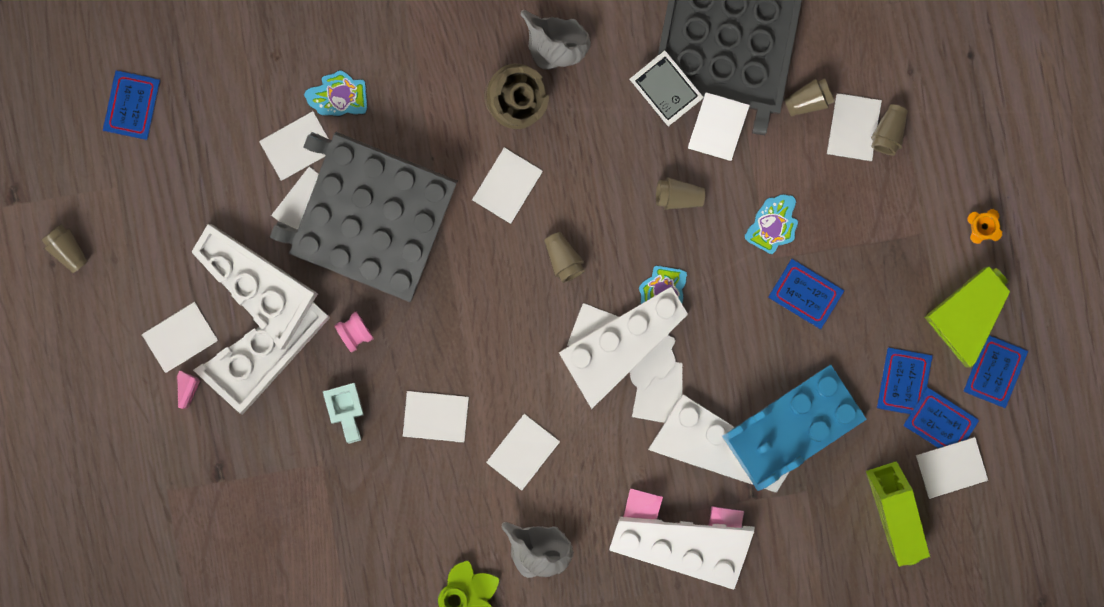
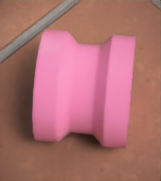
[334,311,374,353]

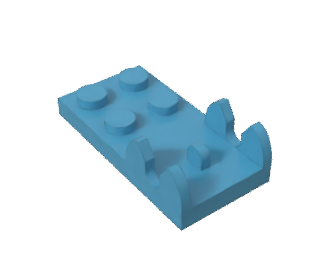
[722,365,867,491]

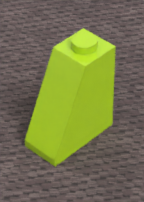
[924,266,1010,367]
[866,461,930,567]

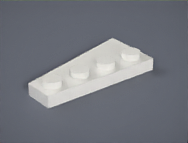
[192,224,318,349]
[559,286,688,409]
[193,302,330,415]
[648,395,789,492]
[609,517,755,590]

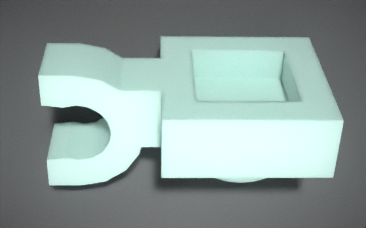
[323,383,364,444]

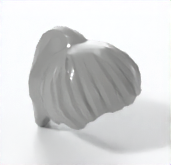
[521,10,591,69]
[502,522,574,578]

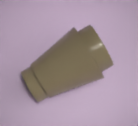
[784,78,835,117]
[871,104,908,156]
[655,177,705,210]
[41,224,88,273]
[544,232,585,283]

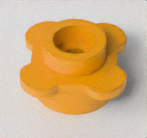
[967,209,1002,244]

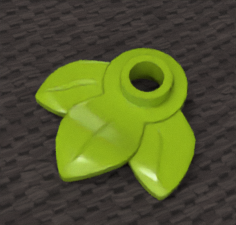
[438,561,499,607]

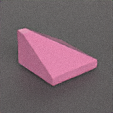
[177,371,200,409]
[623,488,663,519]
[709,506,744,528]

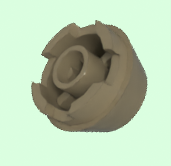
[484,63,549,129]

